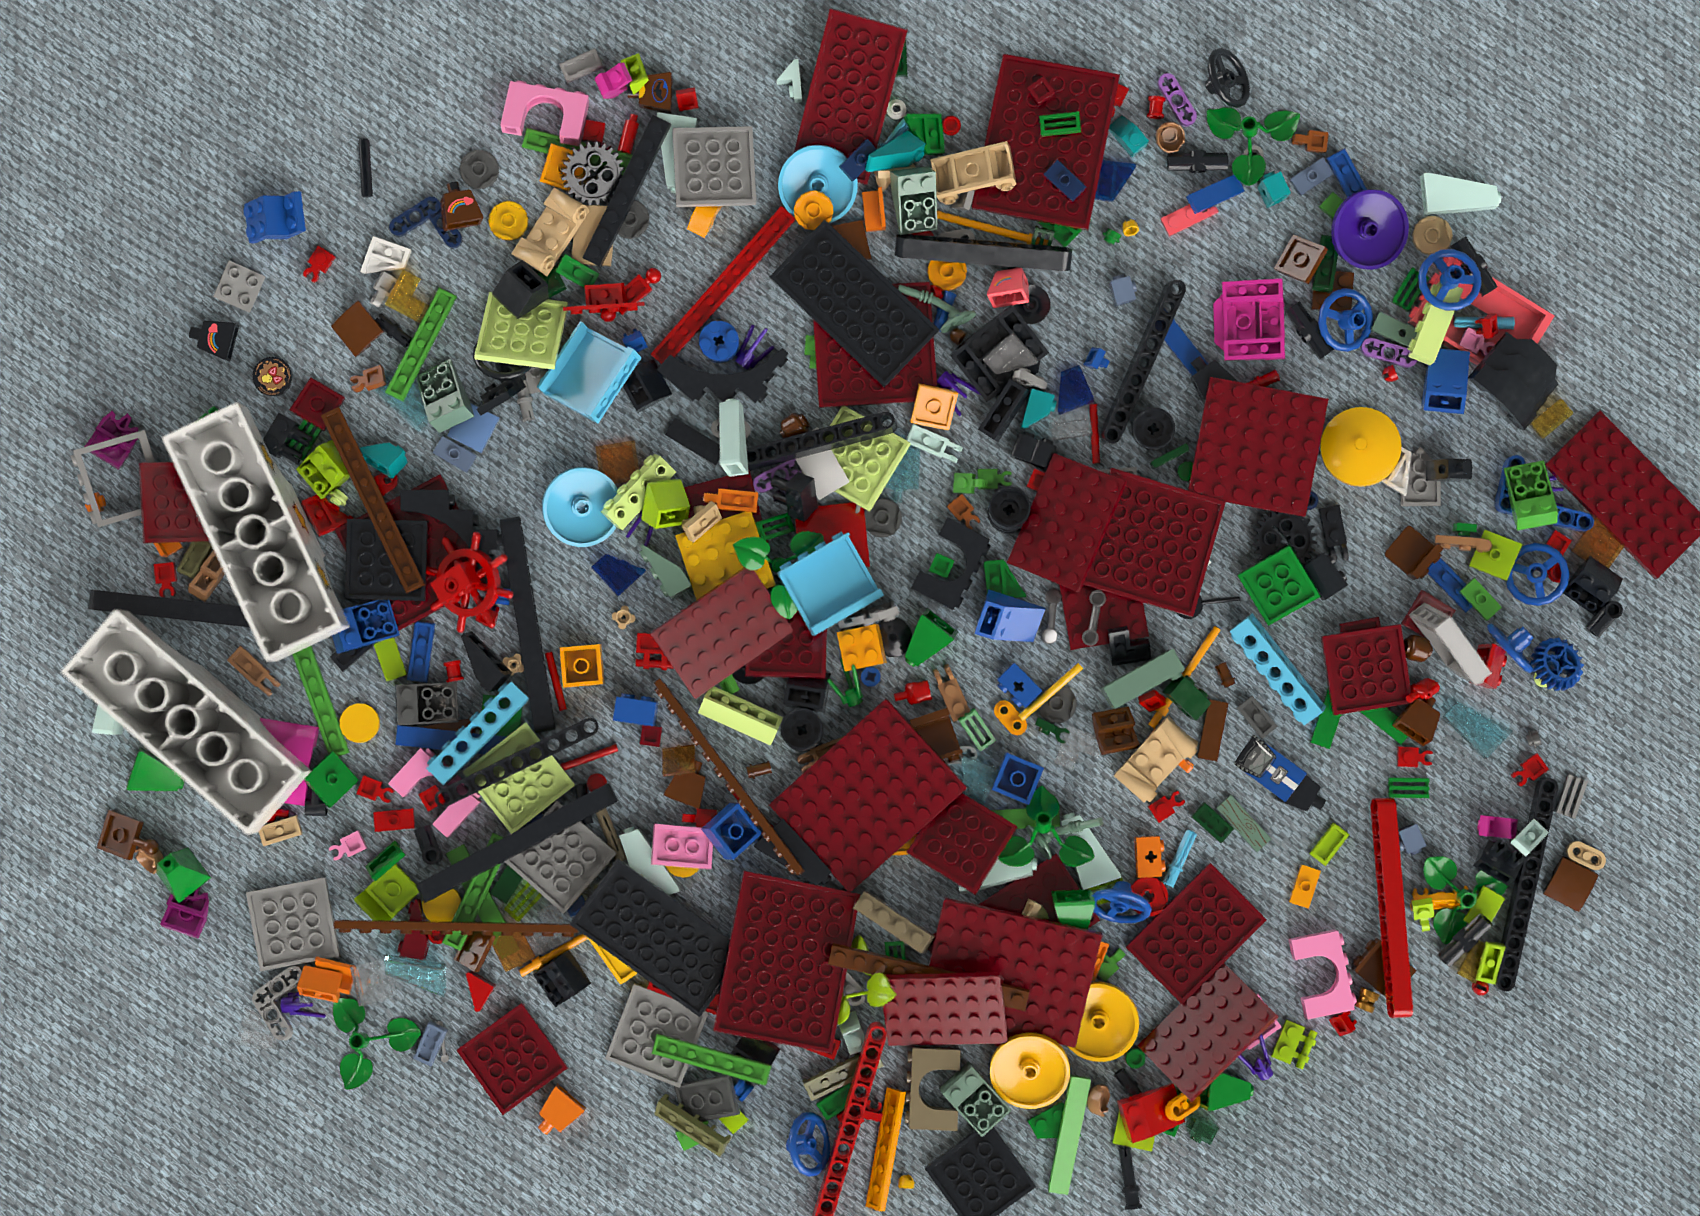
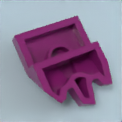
[84,411,139,470]
[160,887,209,939]

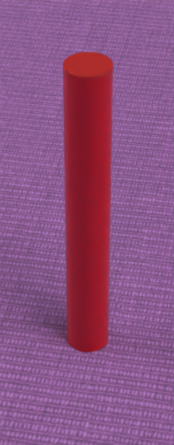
[1089,404,1100,464]
[545,652,567,711]
[560,744,619,771]

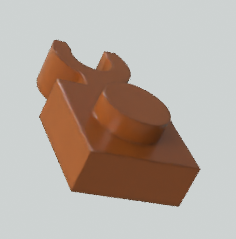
[350,365,387,392]
[946,493,981,530]

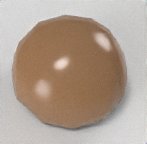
[1155,121,1185,153]
[135,847,164,874]
[1086,1084,1110,1117]

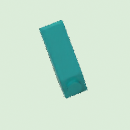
[865,131,925,172]

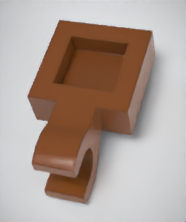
[1291,130,1329,154]

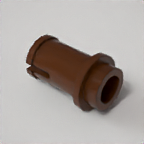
[1215,662,1236,688]
[746,761,772,779]

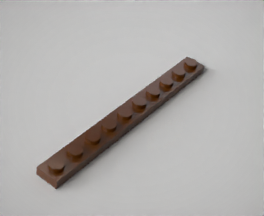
[321,407,425,593]
[828,943,1030,1011]

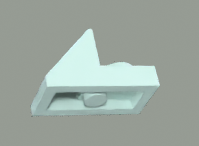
[776,59,802,103]
[1511,819,1549,856]
[839,1011,865,1056]

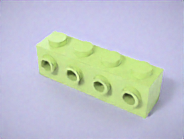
[1407,281,1463,365]
[601,454,676,530]
[698,686,783,746]

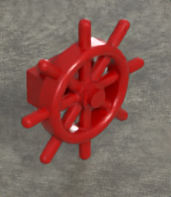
[426,532,513,633]

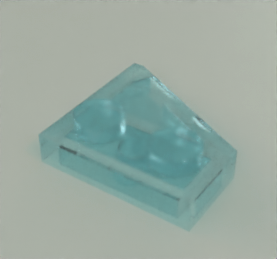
[962,755,999,806]

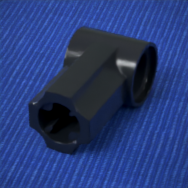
[1585,601,1623,638]
[305,785,328,816]
[414,824,443,865]

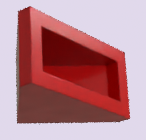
[466,971,496,1013]

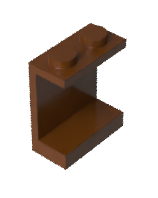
[910,708,963,763]
[1351,938,1417,997]

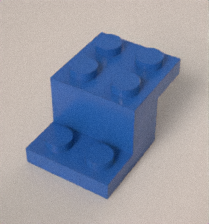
[244,191,306,243]

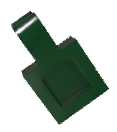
[1035,718,1070,744]

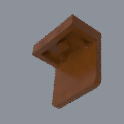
[1384,526,1443,580]

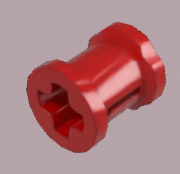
[1146,96,1166,119]
[443,660,464,683]

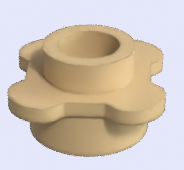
[612,606,636,629]
[503,654,524,676]

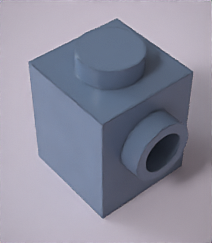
[1109,274,1137,307]
[1398,823,1426,856]

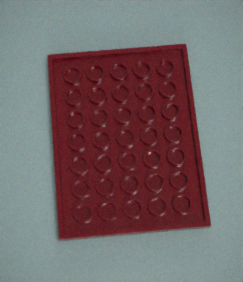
[971,54,1120,231]
[769,698,968,893]
[713,871,861,1053]
[929,897,1102,1048]

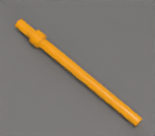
[937,211,1048,245]
[1148,626,1221,729]
[519,933,588,977]

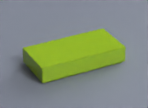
[1309,822,1350,866]

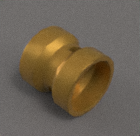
[1354,987,1380,1013]

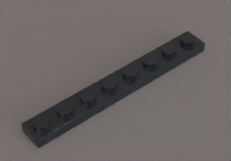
[582,115,672,267]

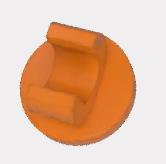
[85,492,106,512]

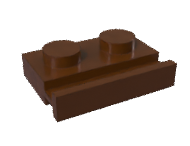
[453,931,496,973]

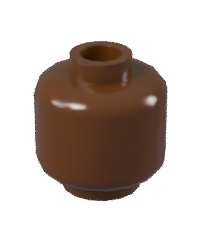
[780,412,810,438]
[1404,635,1433,662]

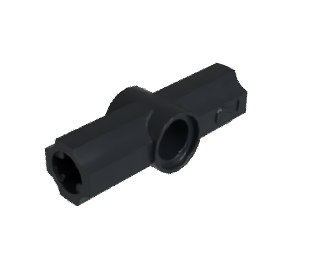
[1167,150,1228,173]
[1450,237,1498,297]
[1285,301,1334,360]
[1438,913,1493,967]

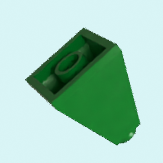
[905,608,958,667]
[126,747,185,791]
[156,847,211,903]
[1051,889,1095,929]
[1199,1072,1254,1111]

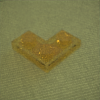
[384,270,429,323]

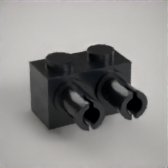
[263,413,313,465]
[771,472,818,522]
[1473,839,1525,886]

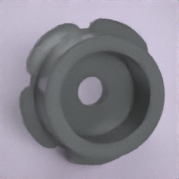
[1526,730,1542,749]

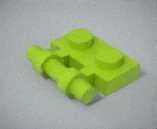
[1271,1019,1318,1070]

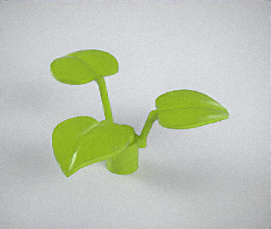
[837,935,896,1025]

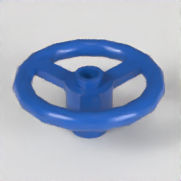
[1418,249,1482,311]
[1318,288,1373,352]
[1505,543,1570,606]
[1487,623,1534,673]
[1092,881,1152,923]
[786,1112,831,1177]

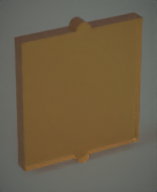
[662,744,696,777]
[492,932,536,972]

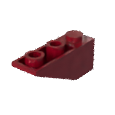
[397,899,430,964]

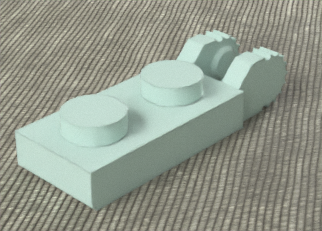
[906,424,963,463]

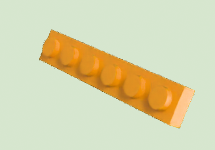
[865,1087,906,1211]

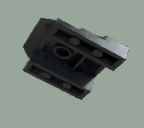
[949,305,1049,402]
[1468,332,1559,430]

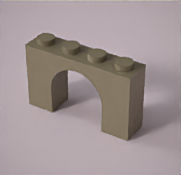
[853,891,935,953]
[905,1046,961,1131]

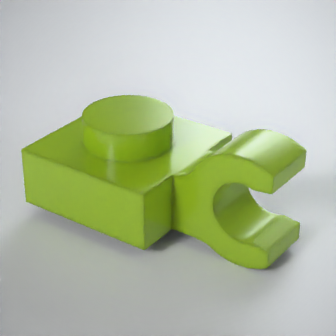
[1411,898,1434,932]

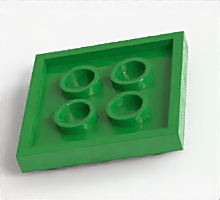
[1238,545,1321,626]

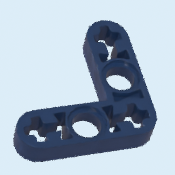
[389,197,463,248]

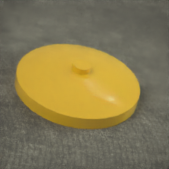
[1321,407,1401,487]
[1068,982,1139,1062]
[990,1033,1070,1109]

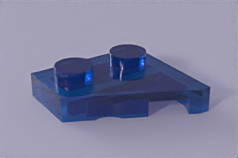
[1095,160,1136,202]
[1058,365,1094,415]
[591,554,646,597]

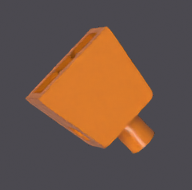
[538,1084,586,1135]

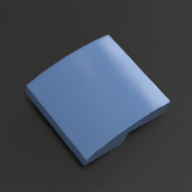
[447,404,500,453]

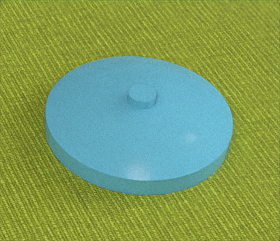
[778,145,858,224]
[542,467,618,547]

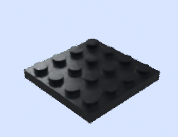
[345,519,428,601]
[924,1127,1036,1216]

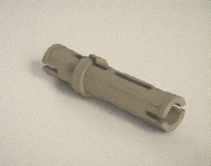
[596,808,627,861]

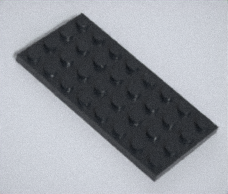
[769,220,939,388]
[570,859,730,1017]

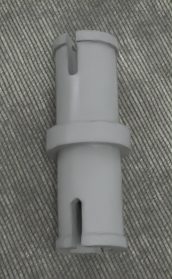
[517,380,535,422]

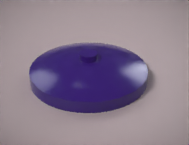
[1331,189,1409,270]

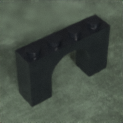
[911,517,991,611]

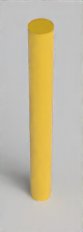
[1018,663,1083,721]

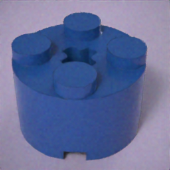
[699,321,740,363]

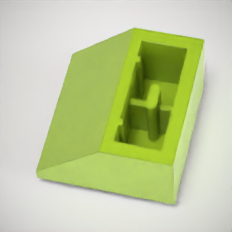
[296,440,350,499]
[641,479,690,529]

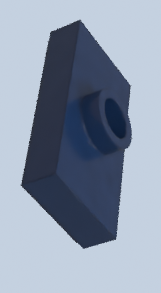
[839,139,877,181]
[1044,160,1086,202]

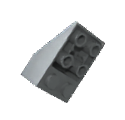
[395,682,459,725]

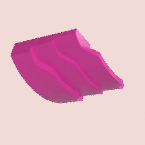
[1213,278,1285,361]
[260,718,319,806]

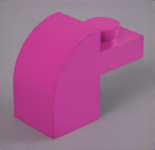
[595,63,632,99]
[1477,815,1518,839]

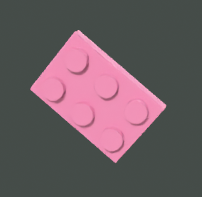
[651,824,713,870]

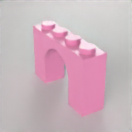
[500,80,589,146]
[388,748,482,838]
[1288,929,1357,1019]

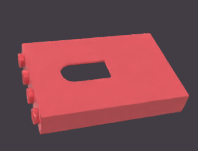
[1408,257,1554,366]

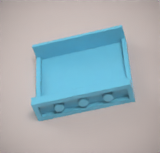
[537,321,642,424]
[777,531,884,636]

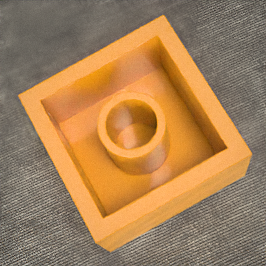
[837,624,887,671]
[560,644,605,688]

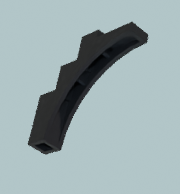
[657,348,788,404]
[400,490,503,584]

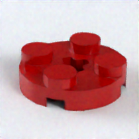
[1131,877,1168,917]

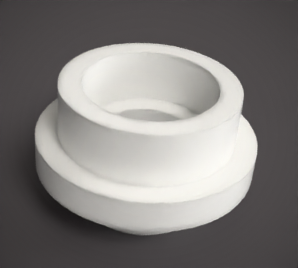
[887,99,906,120]

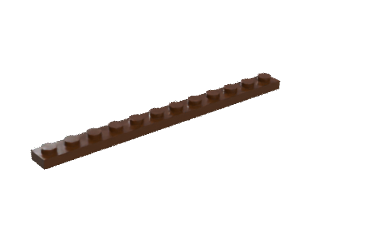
[654,678,805,876]
[334,919,578,937]

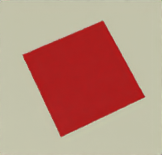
[795,502,870,567]

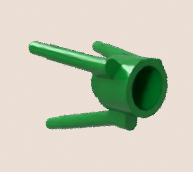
[827,658,863,707]

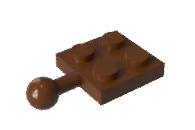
[97,810,159,860]

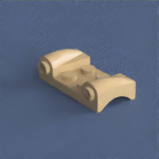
[930,141,1016,205]
[511,188,590,277]
[1114,716,1198,803]

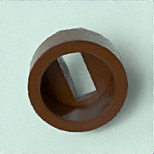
[949,328,966,346]

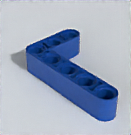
[1494,455,1594,532]

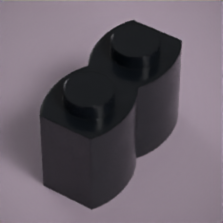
[1010,431,1057,470]

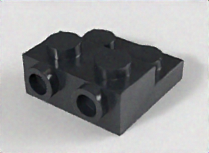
[477,377,526,416]

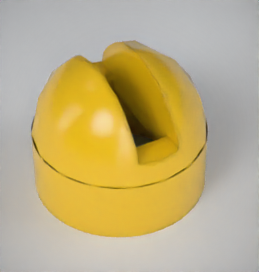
[1122,219,1139,236]
[898,1174,914,1189]

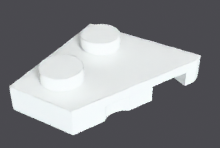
[360,236,412,274]
[1381,447,1412,496]

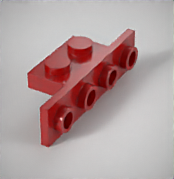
[563,283,645,314]

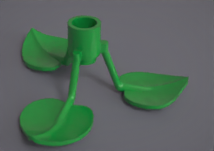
[1207,108,1300,186]
[733,531,824,619]
[998,785,1094,867]
[1423,856,1508,944]
[333,998,421,1090]

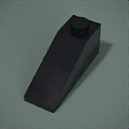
[461,632,512,692]

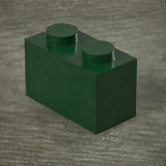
[1162,675,1212,721]

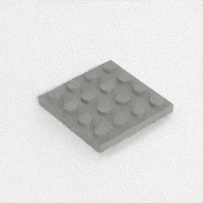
[673,126,756,207]
[504,801,617,914]
[246,877,340,971]
[605,983,709,1088]

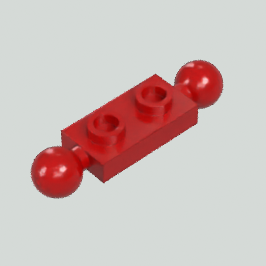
[600,268,661,322]

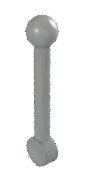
[436,1021,449,1062]

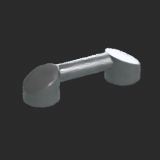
[1041,589,1062,644]
[1082,590,1106,646]

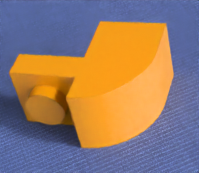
[687,206,722,238]

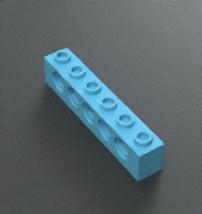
[1230,613,1326,725]
[426,682,529,786]

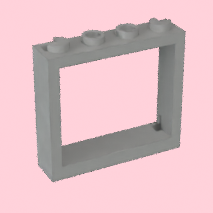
[71,430,155,527]
[1409,603,1491,686]

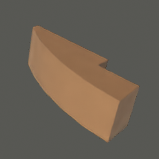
[188,550,225,602]

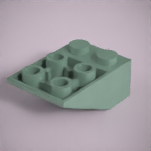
[890,166,938,235]
[416,359,474,433]
[639,544,692,599]
[939,1061,1011,1137]

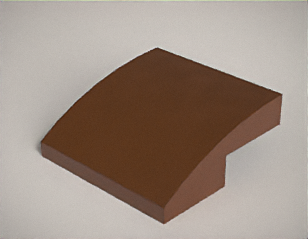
[832,220,872,260]
[331,300,385,357]
[1092,706,1140,755]
[1543,856,1599,912]

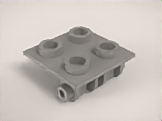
[213,260,265,313]

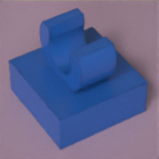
[622,329,648,352]
[1083,347,1110,369]

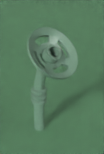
[898,285,976,333]
[1026,817,1103,860]

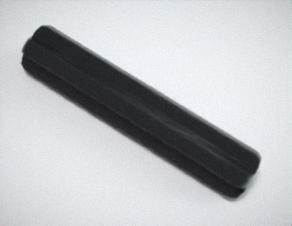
[358,139,373,198]

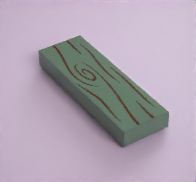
[1216,795,1271,852]

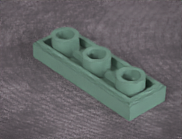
[1371,312,1417,348]

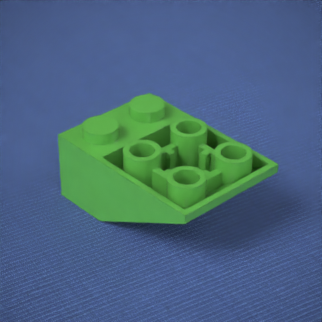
[1504,460,1558,531]

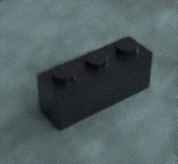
[978,379,1030,442]

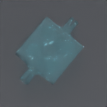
[885,435,920,503]

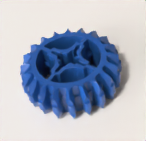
[1530,638,1584,691]

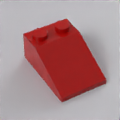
[1469,643,1507,689]
[1117,1083,1185,1143]

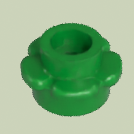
[1102,228,1121,245]

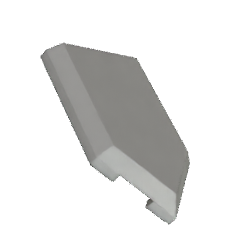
[1400,447,1441,507]

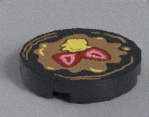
[252,357,293,396]

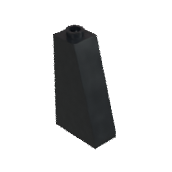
[754,819,832,885]

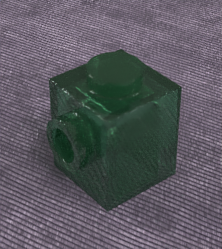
[1186,1114,1220,1145]

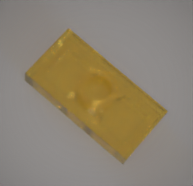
[1530,398,1574,439]
[1456,940,1485,984]

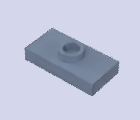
[1290,158,1334,196]
[432,436,477,473]
[413,1021,448,1066]

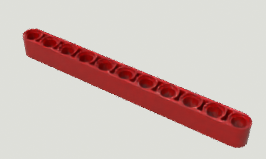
[1370,798,1413,1018]
[812,1021,887,1216]

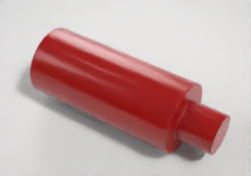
[617,114,639,154]

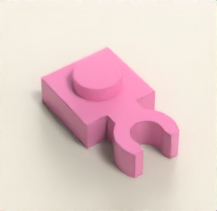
[1459,327,1495,357]
[329,830,367,860]

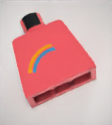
[987,267,1029,308]

